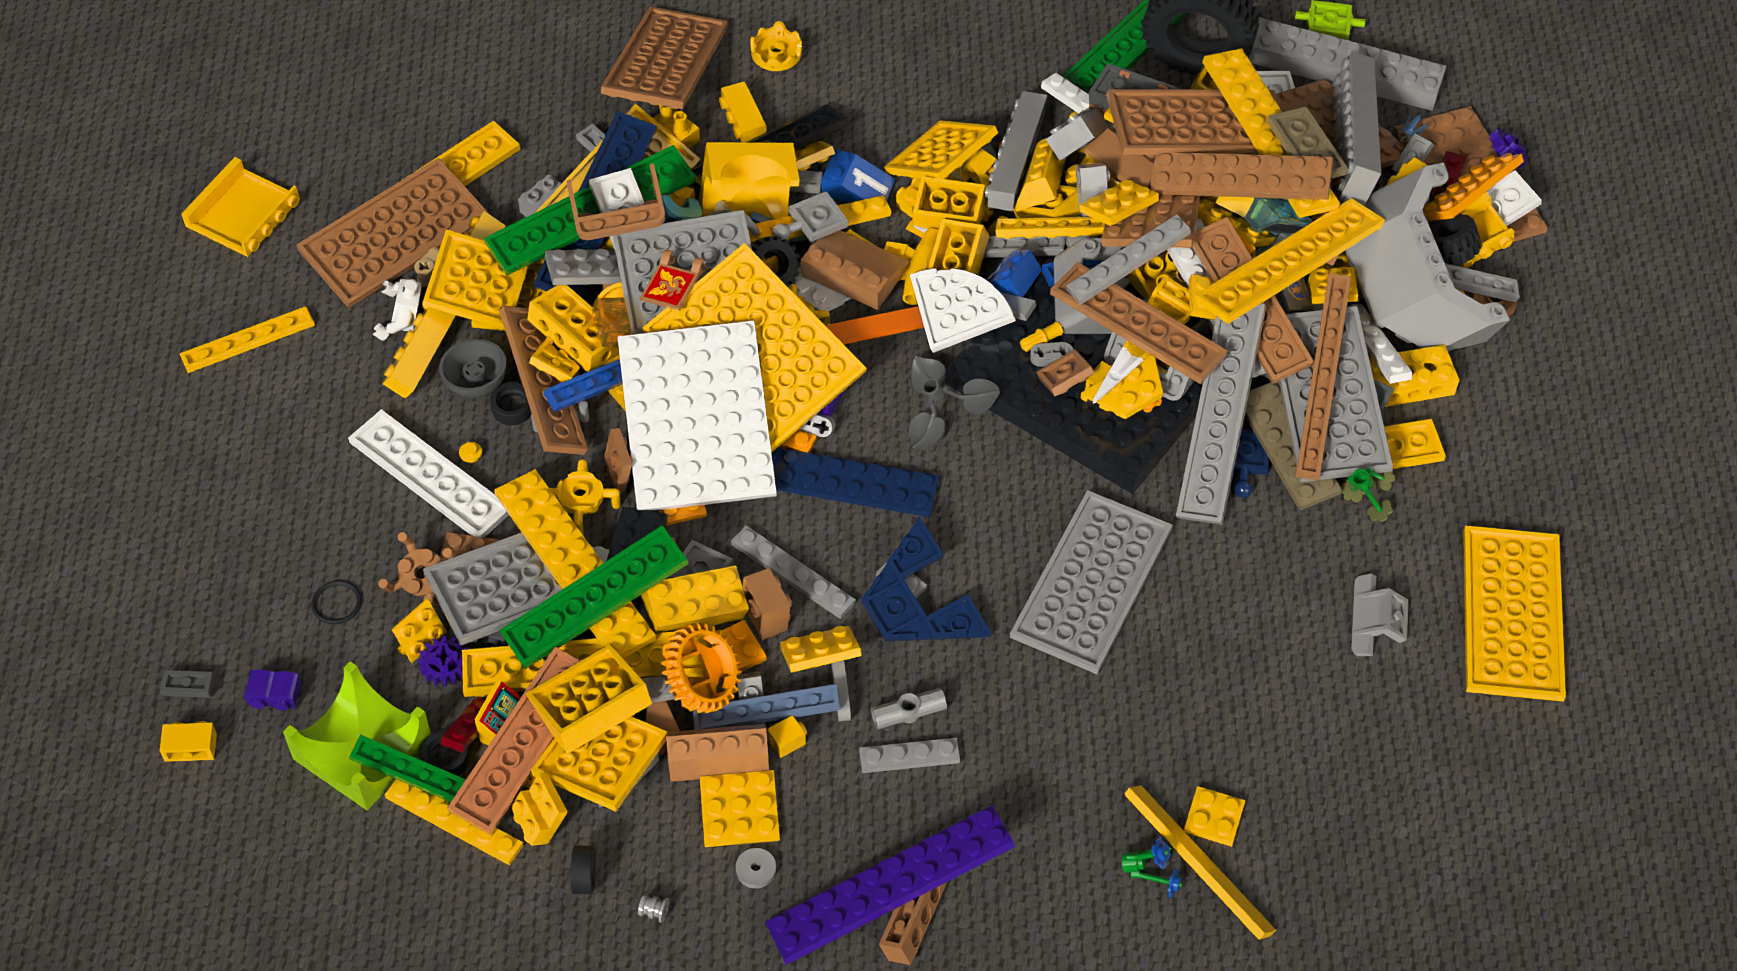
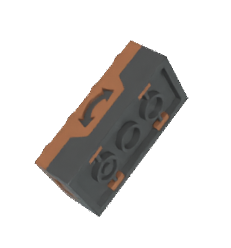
[1089,63,1184,114]

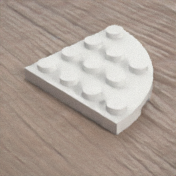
[910,268,1016,353]

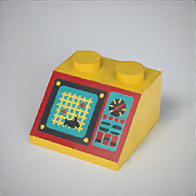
[475,679,521,745]

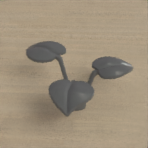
[909,356,1000,449]

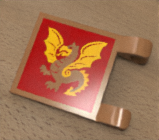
[640,249,707,311]

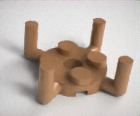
[378,532,458,609]

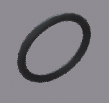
[311,581,362,624]

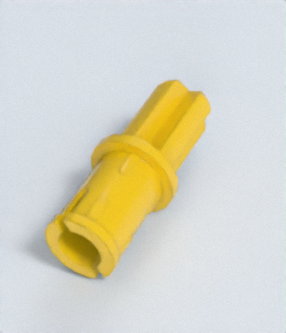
[1020,322,1063,352]

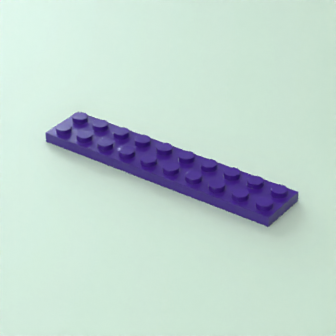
[765,805,1015,965]

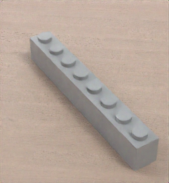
[985,91,1047,211]

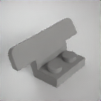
[1351,574,1408,656]

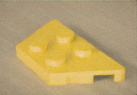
[1081,355,1163,419]

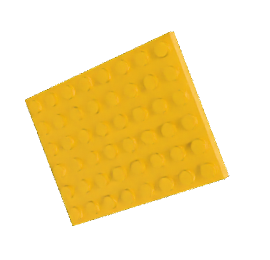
[643,243,867,453]

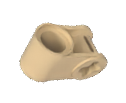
[414,247,439,287]

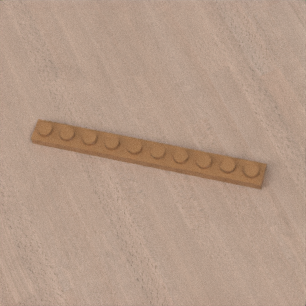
[1295,273,1351,481]

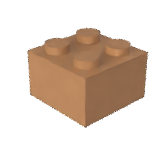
[743,568,792,640]

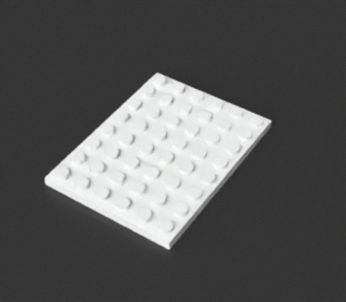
[618,321,777,511]

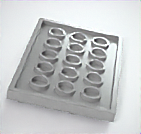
[423,532,562,645]

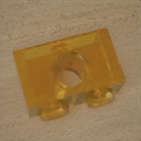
[592,297,632,347]

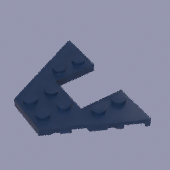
[861,516,992,641]

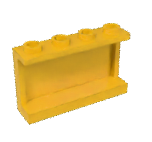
[1428,192,1515,268]

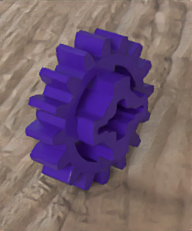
[1489,128,1528,169]
[418,636,469,687]

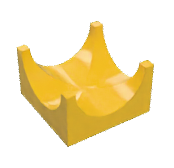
[699,142,800,241]

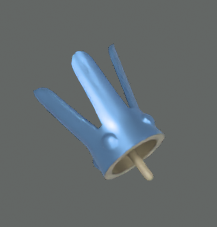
[1397,115,1428,144]

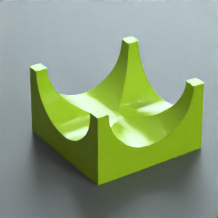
[283,662,431,811]

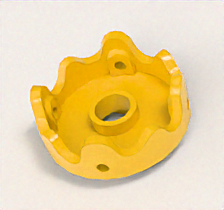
[751,21,802,71]

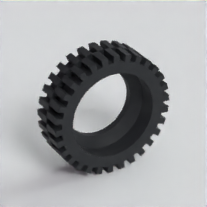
[1142,0,1260,75]

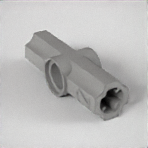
[871,688,947,729]

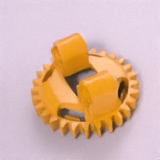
[661,623,742,713]

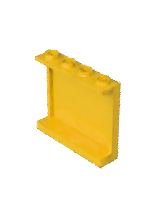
[182,157,300,257]

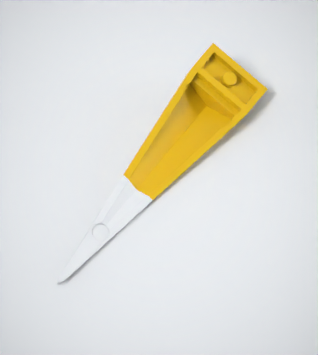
[1093,276,1191,404]

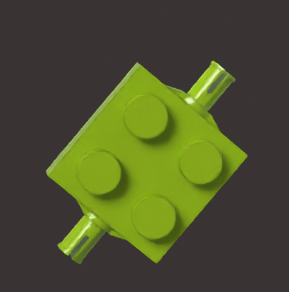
[1295,0,1365,40]

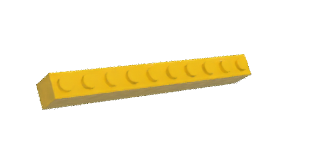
[383,211,506,398]

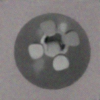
[439,339,507,398]

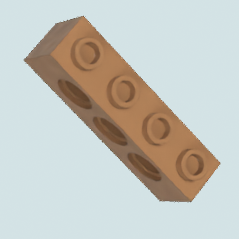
[879,882,947,965]

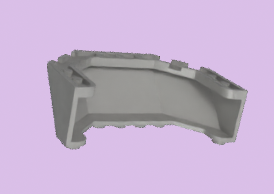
[1345,163,1510,351]

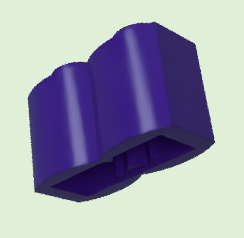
[244,670,302,711]

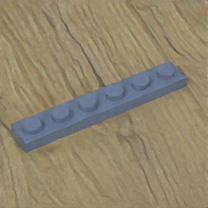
[693,684,841,730]

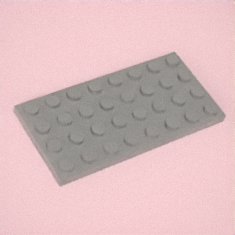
[1279,306,1393,482]
[1010,490,1173,674]

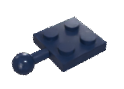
[1233,430,1269,498]

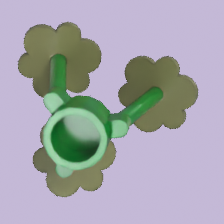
[1340,468,1395,522]

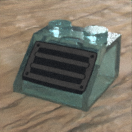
[1245,198,1312,235]

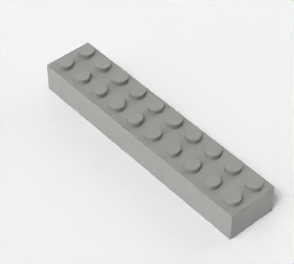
[1249,18,1446,111]
[1332,51,1381,206]

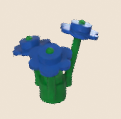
[1122,836,1182,898]

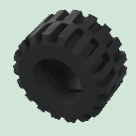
[1428,214,1482,266]
[751,236,801,287]

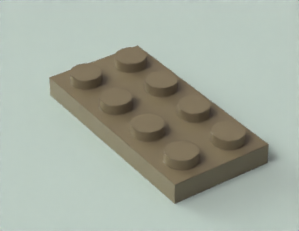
[1266,107,1348,179]

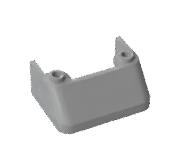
[1053,238,1122,334]

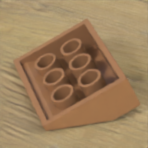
[801,230,910,310]

